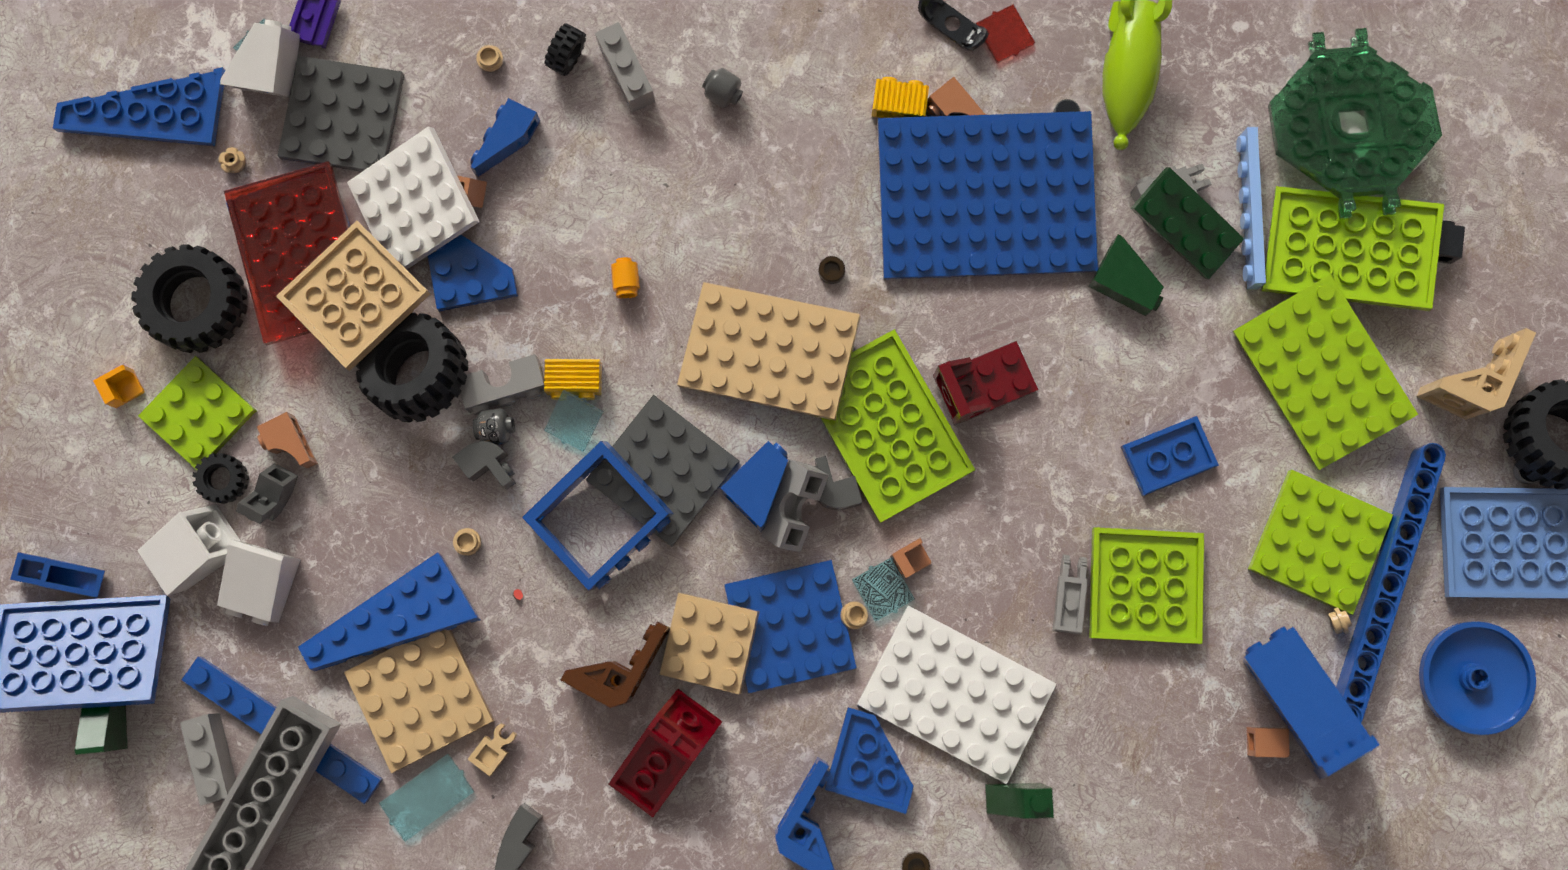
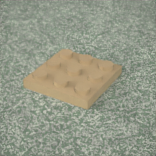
[660,593,760,694]

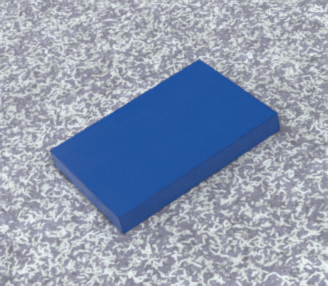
[1121,416,1219,496]

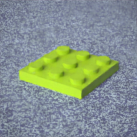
[138,356,257,470]

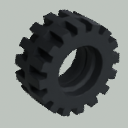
[544,23,586,76]
[192,453,249,504]

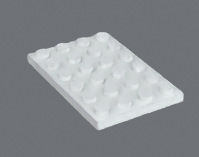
[857,606,1056,784]

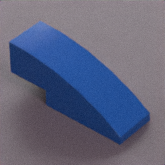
[10,552,105,598]

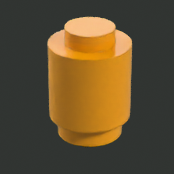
[611,257,640,299]

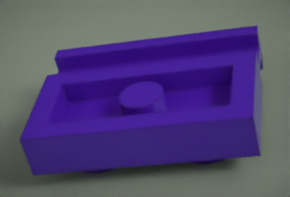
[289,0,341,49]

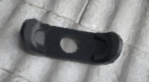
[918,0,989,50]

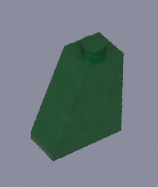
[1089,234,1164,316]
[75,705,128,755]
[985,783,1054,819]

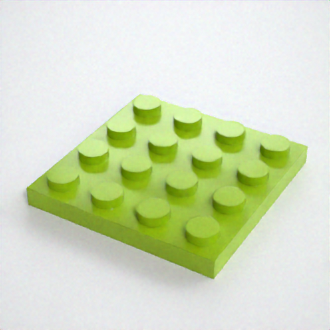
[1248,470,1393,615]
[1089,527,1204,644]

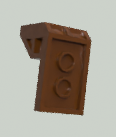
[560,621,670,708]

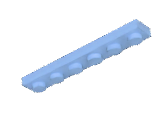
[1236,127,1266,290]

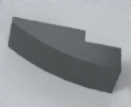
[495,803,542,870]

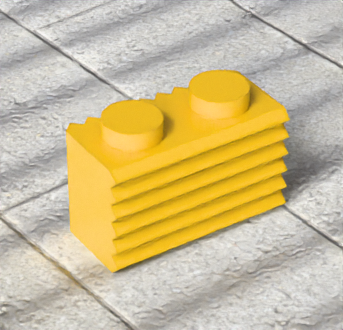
[871,77,929,118]
[544,359,602,400]

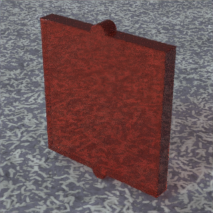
[976,4,1035,63]

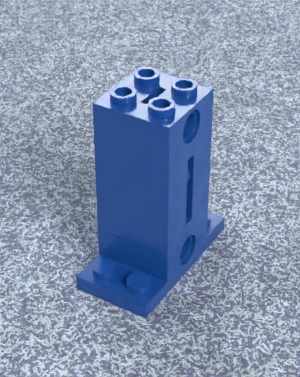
[1243,626,1380,780]

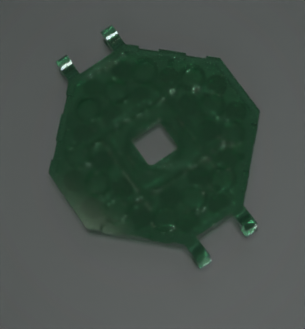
[1268,28,1442,219]

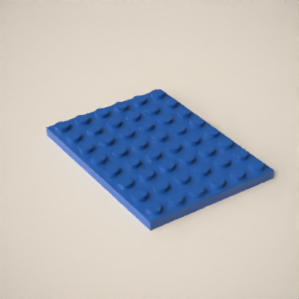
[877,111,1098,279]

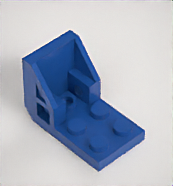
[775,757,834,870]

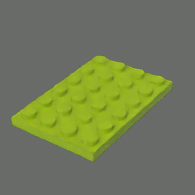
[1262,186,1444,311]
[1232,274,1419,470]
[820,329,975,523]

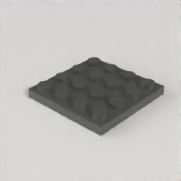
[277,56,404,172]
[586,394,739,547]

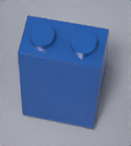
[721,441,788,532]

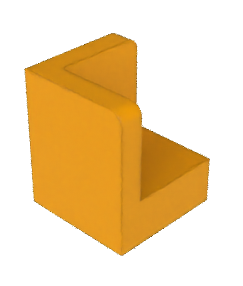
[93,365,145,408]

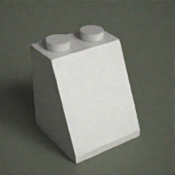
[220,19,300,98]
[137,505,240,596]
[217,539,301,626]

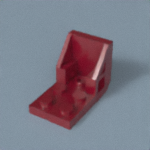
[933,341,1038,425]
[608,689,723,818]

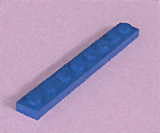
[182,656,383,804]

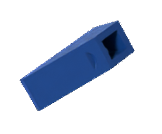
[470,98,540,177]

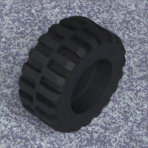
[131,244,248,353]
[356,312,468,423]
[1503,379,1568,490]

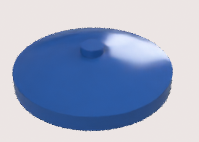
[1419,622,1536,735]

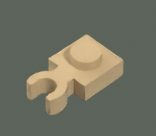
[468,723,517,776]

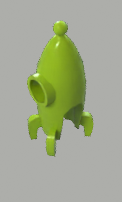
[1102,0,1172,151]

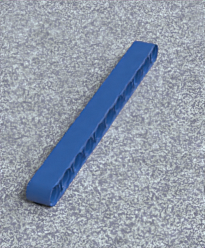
[1336,443,1446,723]

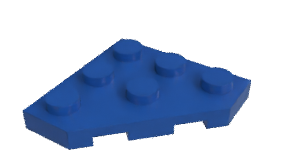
[428,234,518,311]
[825,707,914,814]

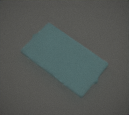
[379,754,475,842]

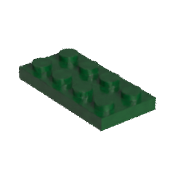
[1130,167,1245,279]

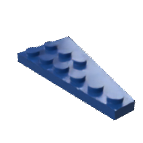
[53,67,226,146]
[298,552,481,672]

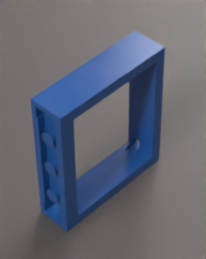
[522,441,674,591]

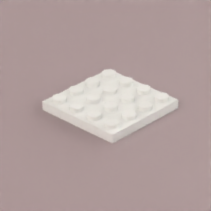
[347,126,480,270]

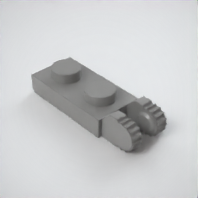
[1052,555,1088,635]

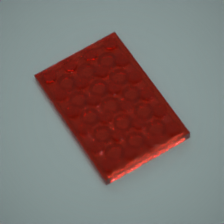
[224,161,349,346]

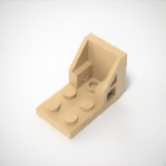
[1416,328,1536,420]

